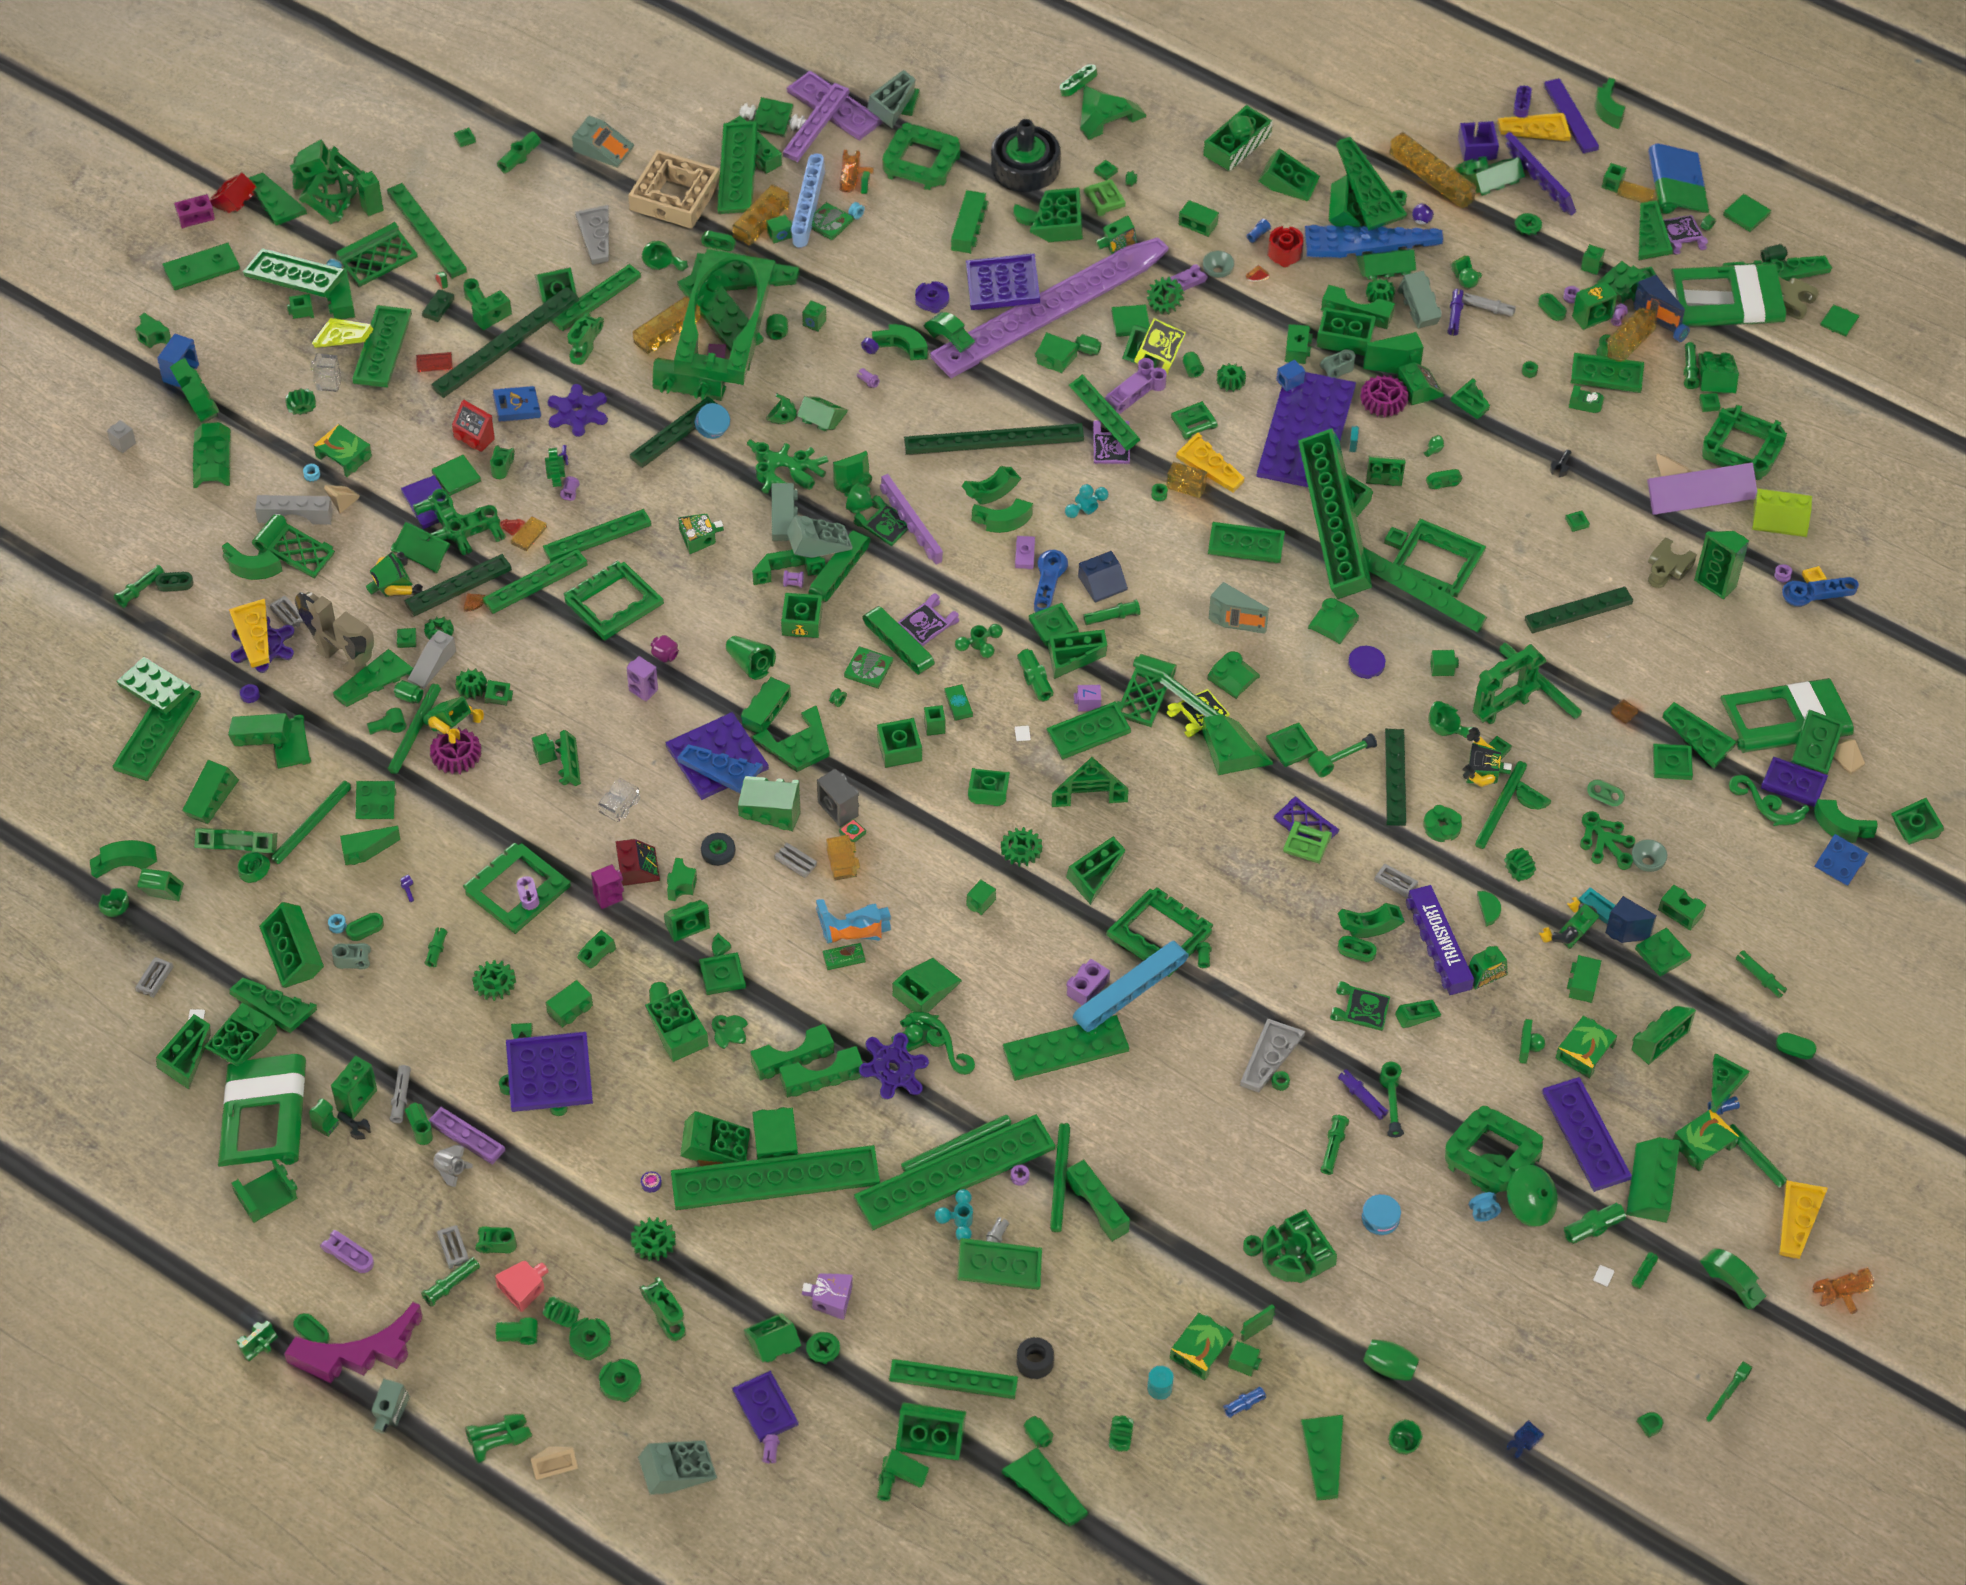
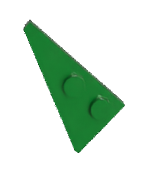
[1711,1053,1750,1113]

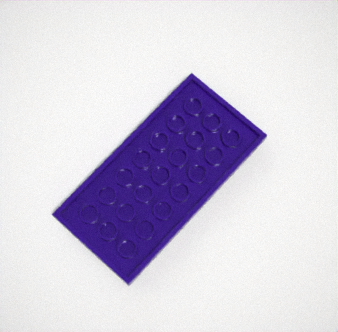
[1256,372,1356,487]

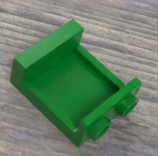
[752,1107,798,1159]

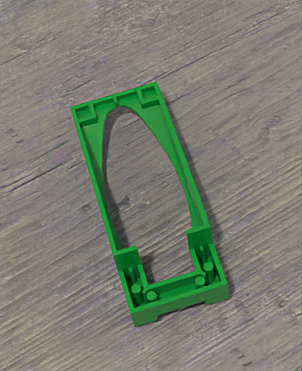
[673,249,776,385]

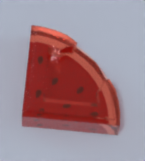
[500,519,526,536]

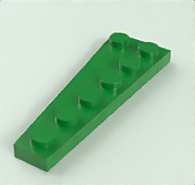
[1722,255,1832,282]

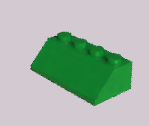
[1694,531,1749,599]
[259,902,324,988]
[1626,1137,1680,1223]

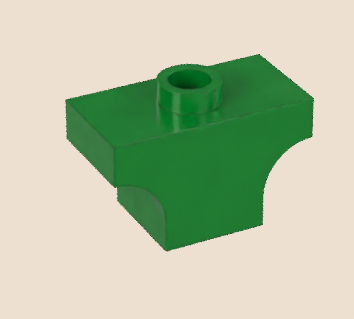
[135,312,171,349]
[667,857,697,901]

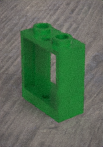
[331,1056,377,1119]

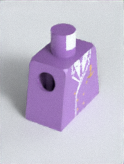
[802,1274,853,1320]

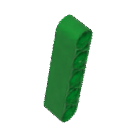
[809,530,870,602]
[862,606,935,675]

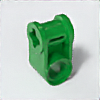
[490,445,515,479]
[475,1226,517,1254]

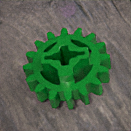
[1146,276,1185,315]
[545,447,566,487]
[1001,827,1043,867]
[472,960,516,1001]
[631,1217,676,1261]

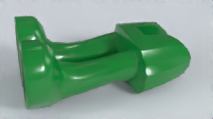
[465,1414,532,1464]

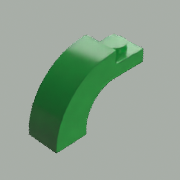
[1595,77,1626,129]
[923,312,975,353]
[872,324,928,361]
[962,466,1022,504]
[972,498,1033,533]
[222,542,283,580]
[1814,799,1878,843]
[90,840,158,879]
[1337,903,1405,938]
[1700,1248,1766,1309]

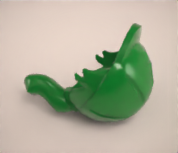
[642,241,688,271]
[1428,701,1473,738]

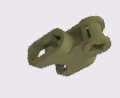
[1779,277,1819,320]
[1648,537,1697,588]

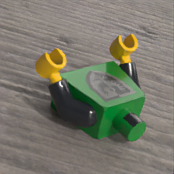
[1539,897,1599,949]

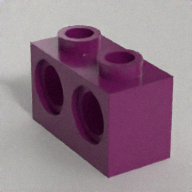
[174,194,215,228]
[591,864,624,909]

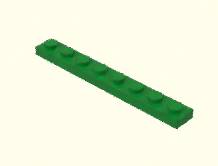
[387,183,467,279]
[1363,547,1488,633]

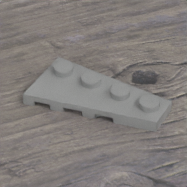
[575,205,609,265]
[1240,1019,1305,1092]

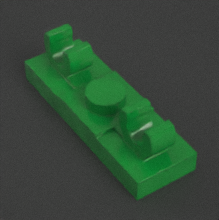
[555,730,581,786]

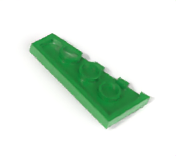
[333,649,414,707]
[229,978,317,1033]
[1301,1414,1344,1501]

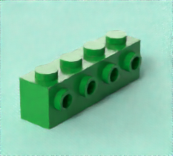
[728,115,782,174]

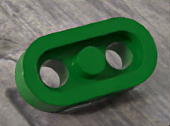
[701,231,736,252]
[1426,469,1462,490]
[1587,779,1625,807]
[1338,936,1377,962]

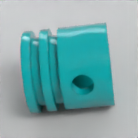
[1147,1365,1174,1400]

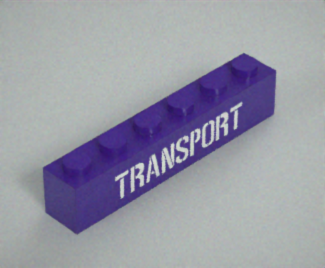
[1406,885,1474,995]

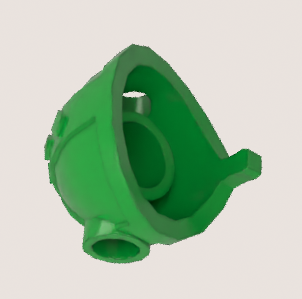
[766,393,797,424]
[844,483,873,514]

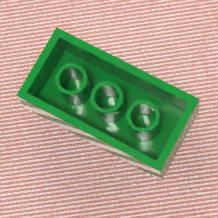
[1203,105,1273,171]

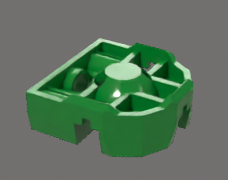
[170,358,219,424]
[1262,1209,1337,1283]

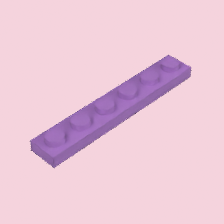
[783,83,849,162]
[880,474,943,565]

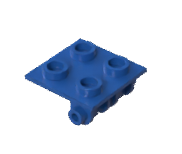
[1814,834,1869,886]

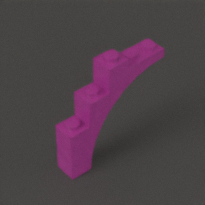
[285,1302,423,1383]

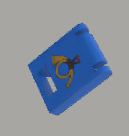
[493,386,541,422]

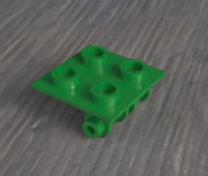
[355,781,397,819]

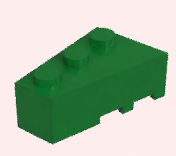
[1048,629,1108,679]
[182,760,239,824]
[1066,836,1126,905]
[156,1014,211,1089]

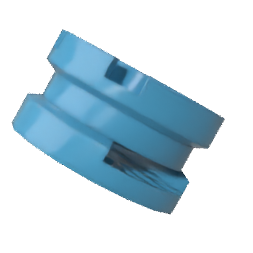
[1469,1192,1501,1222]

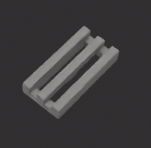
[270,596,304,630]
[775,842,817,878]
[1374,864,1418,898]
[135,957,173,998]
[437,1225,469,1269]

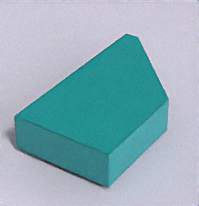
[1349,425,1359,453]

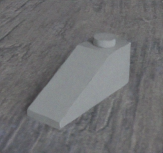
[408,630,456,689]

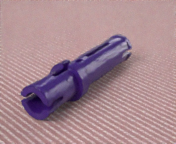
[1448,289,1464,336]
[1338,1069,1389,1120]

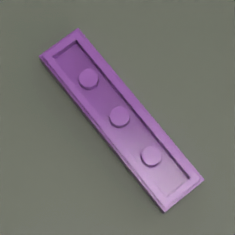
[428,1107,505,1165]

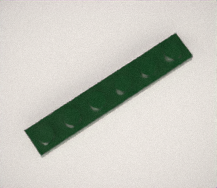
[630,396,718,468]
[405,554,512,617]
[1524,586,1633,634]
[1385,728,1406,826]

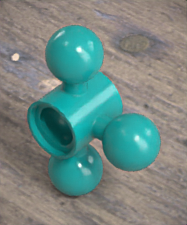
[1065,484,1109,518]
[935,1189,973,1240]

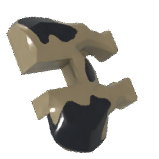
[295,592,374,676]

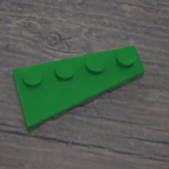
[248,172,307,226]
[1639,200,1673,260]
[1662,702,1737,768]
[1002,1447,1088,1527]

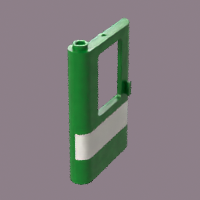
[1671,264,1786,327]
[1720,678,1854,753]
[218,1054,306,1167]

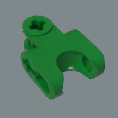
[567,312,604,365]
[640,1277,686,1341]

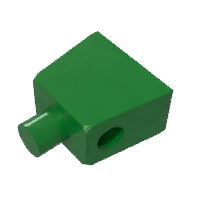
[290,139,330,178]

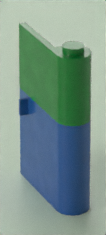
[1648,143,1709,214]

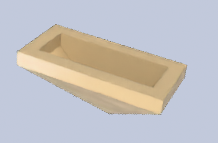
[1656,453,1693,477]
[324,485,360,513]
[1833,739,1865,775]
[531,1446,578,1480]

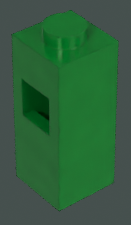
[356,171,384,217]

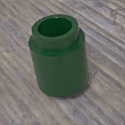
[1760,244,1788,262]

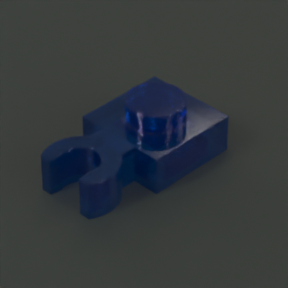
[1506,1420,1544,1458]

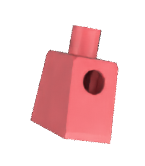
[495,1261,549,1312]

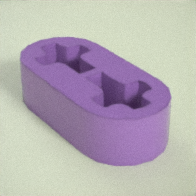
[517,876,539,910]

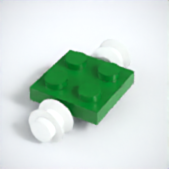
[740,97,806,137]

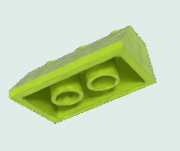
[1752,489,1812,537]

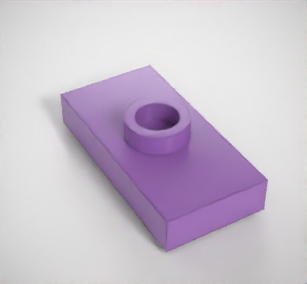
[1015,536,1035,569]

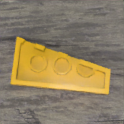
[1497,113,1571,141]
[1176,433,1244,493]
[229,598,270,668]
[1779,1181,1828,1259]

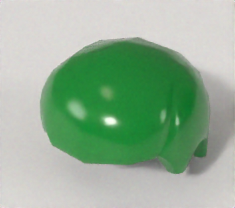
[98,888,129,917]
[1388,1419,1423,1455]

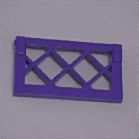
[1274,796,1340,842]

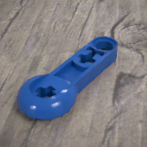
[1034,550,1068,612]
[1782,577,1859,607]

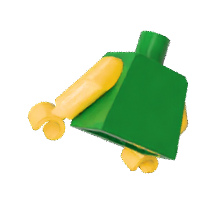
[423,696,484,743]

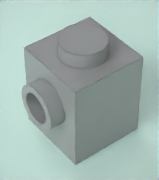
[107,420,136,453]

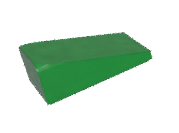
[1395,999,1441,1029]

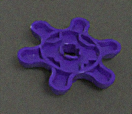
[547,384,608,437]
[231,616,295,673]
[859,1033,929,1100]

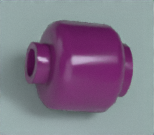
[650,635,679,663]

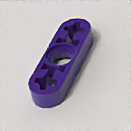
[1513,85,1532,118]

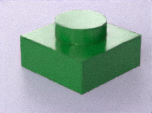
[397,628,417,648]

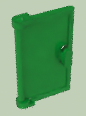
[390,522,450,573]
[274,715,311,769]

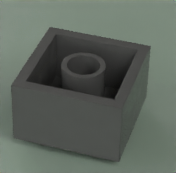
[817,769,859,827]

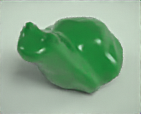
[1424,435,1444,457]

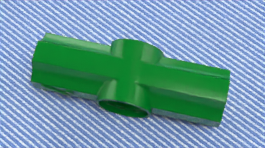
[497,132,541,174]
[1017,649,1054,702]
[1563,1202,1626,1244]

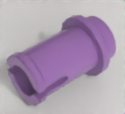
[1611,304,1628,326]
[857,368,880,388]
[763,1434,780,1464]

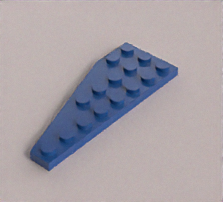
[1305,225,1443,258]

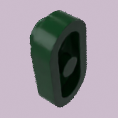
[155,572,194,592]

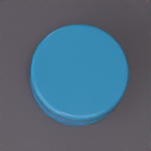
[695,403,730,439]
[1362,1194,1401,1235]

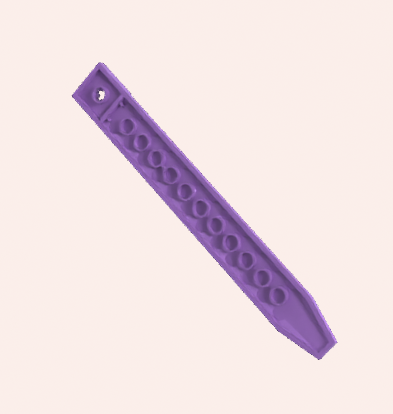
[930,237,1169,378]

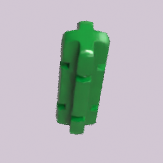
[1631,1252,1658,1289]

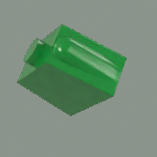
[1035,332,1078,373]
[137,868,184,902]

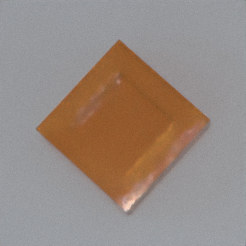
[1611,699,1638,724]

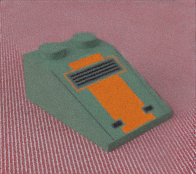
[572,115,634,168]
[1208,582,1269,634]

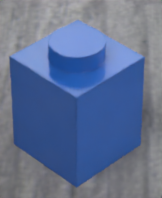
[1276,360,1305,391]

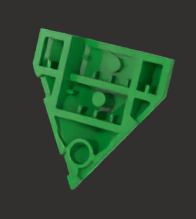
[1080,85,1147,140]
[1051,757,1129,807]

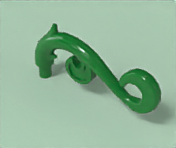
[1729,775,1810,826]
[900,1011,975,1075]

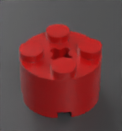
[1268,226,1304,267]

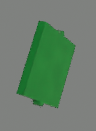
[1820,304,1860,337]
[1240,1304,1275,1342]

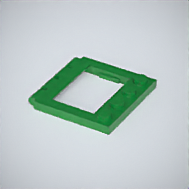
[1393,518,1486,598]
[563,560,664,641]
[463,843,571,934]
[1106,887,1213,977]

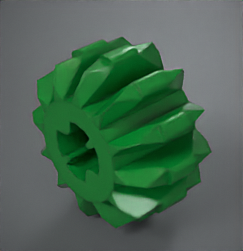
[1365,277,1396,302]
[1216,363,1246,393]
[285,388,316,415]
[455,668,488,700]
[1504,847,1536,882]
[542,1296,580,1328]
[1108,1415,1134,1452]

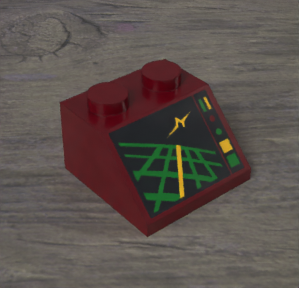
[615,839,660,886]

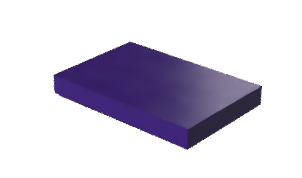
[401,475,444,529]
[1761,756,1828,807]
[732,1370,799,1443]

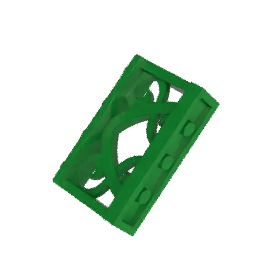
[298,146,366,224]

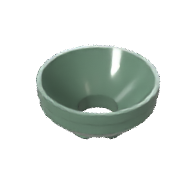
[1203,251,1234,278]
[1632,839,1668,872]

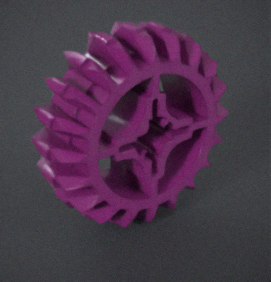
[1360,375,1408,418]
[430,727,482,775]

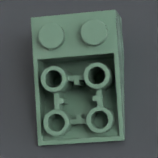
[787,515,853,558]
[638,1440,717,1495]

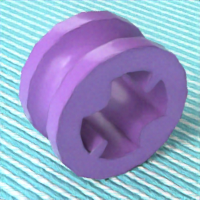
[1563,286,1580,303]
[1774,564,1792,582]
[1011,1165,1029,1186]

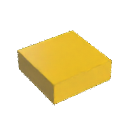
[1801,566,1827,583]

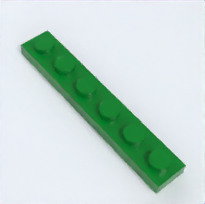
[551,264,641,331]
[1069,374,1141,451]
[543,509,652,563]
[483,549,588,614]
[889,1359,1018,1399]

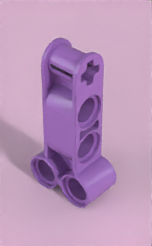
[1105,358,1167,414]

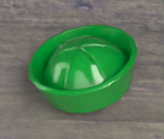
[237,852,270,883]

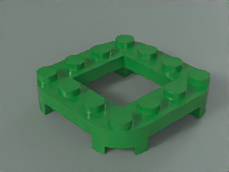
[882,123,960,190]
[1702,405,1787,480]
[1472,644,1546,725]
[1444,1106,1543,1194]

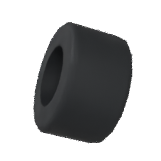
[1016,1337,1054,1379]

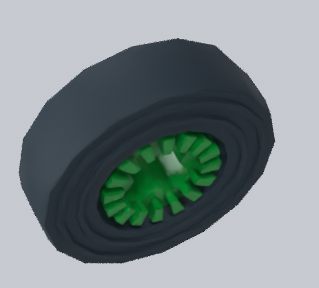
[701,833,736,866]

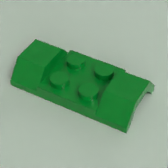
[193,422,231,488]

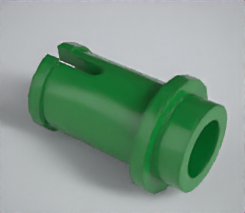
[1196,942,1212,969]

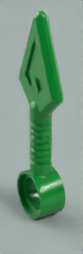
[1706,1361,1753,1422]

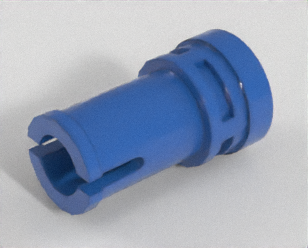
[1246,219,1271,243]
[1707,1096,1740,1115]

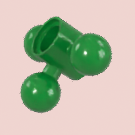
[955,624,1003,658]

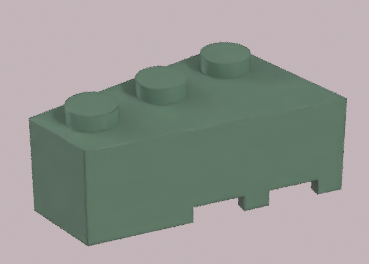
[868,70,916,128]
[1397,270,1442,329]
[772,483,798,541]

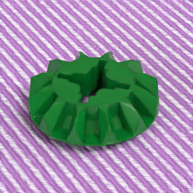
[1514,213,1542,236]
[424,616,454,640]
[806,1332,840,1364]

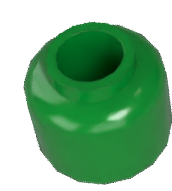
[1229,115,1254,142]
[766,314,789,340]

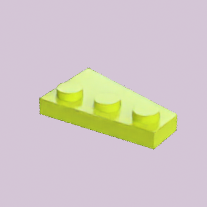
[312,318,373,348]

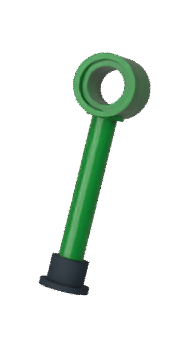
[1308,733,1377,778]
[1379,1061,1404,1138]

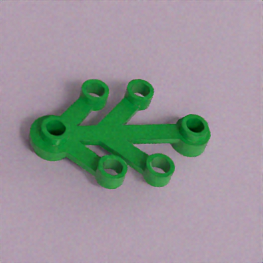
[1580,811,1635,870]

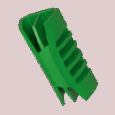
[652,357,727,401]

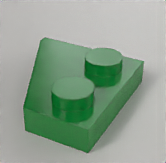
[1450,378,1490,419]

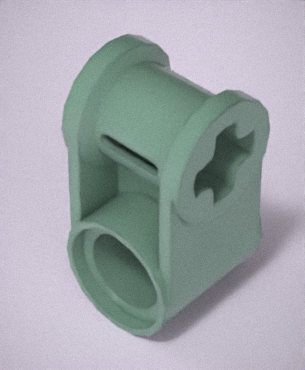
[1320,350,1355,378]
[332,943,371,969]

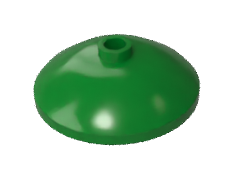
[1507,1165,1558,1227]

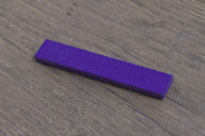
[1544,78,1599,154]

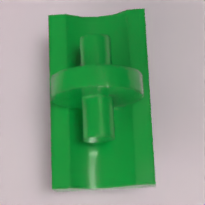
[236,1321,278,1362]

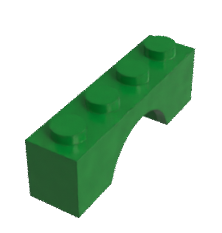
[1321,285,1395,329]
[194,827,278,853]
[750,1024,834,1081]
[779,1046,863,1098]
[1066,1159,1130,1242]

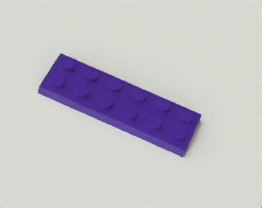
[1505,132,1577,216]
[1542,1077,1632,1192]

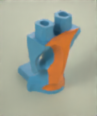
[816,899,891,944]

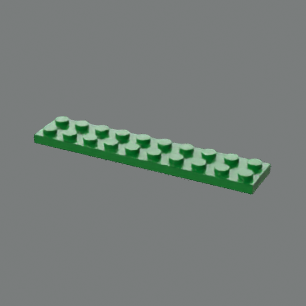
[854,1114,1056,1231]
[671,1145,880,1211]

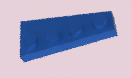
[677,744,763,794]

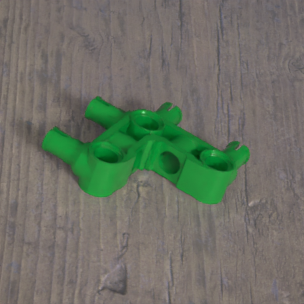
[413,489,506,555]

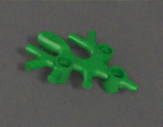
[747,439,828,493]

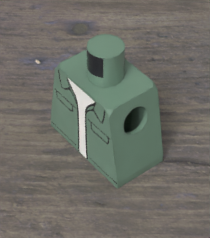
[372,1378,410,1434]

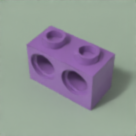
[627,656,658,701]
[1066,959,1110,1005]

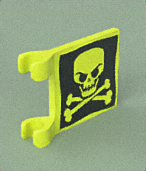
[1134,318,1186,375]
[1167,689,1230,738]

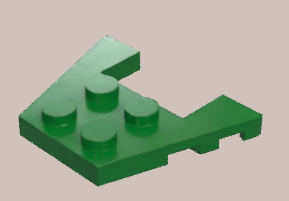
[752,705,830,772]

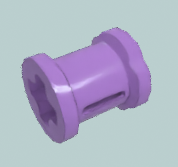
[560,476,580,501]
[783,570,804,588]

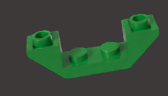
[752,549,825,585]

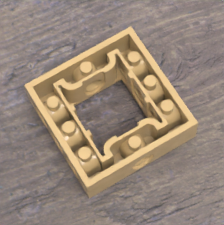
[628,150,720,229]

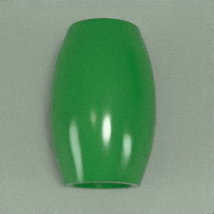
[1363,1339,1420,1381]

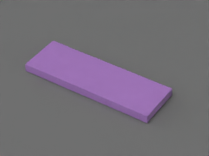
[787,71,883,141]
[1647,463,1757,515]

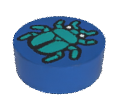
[1673,324,1690,342]

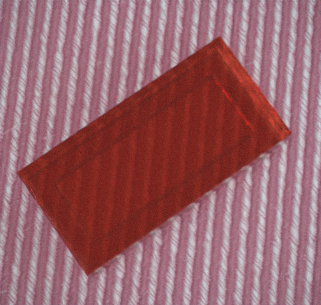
[416,352,453,372]

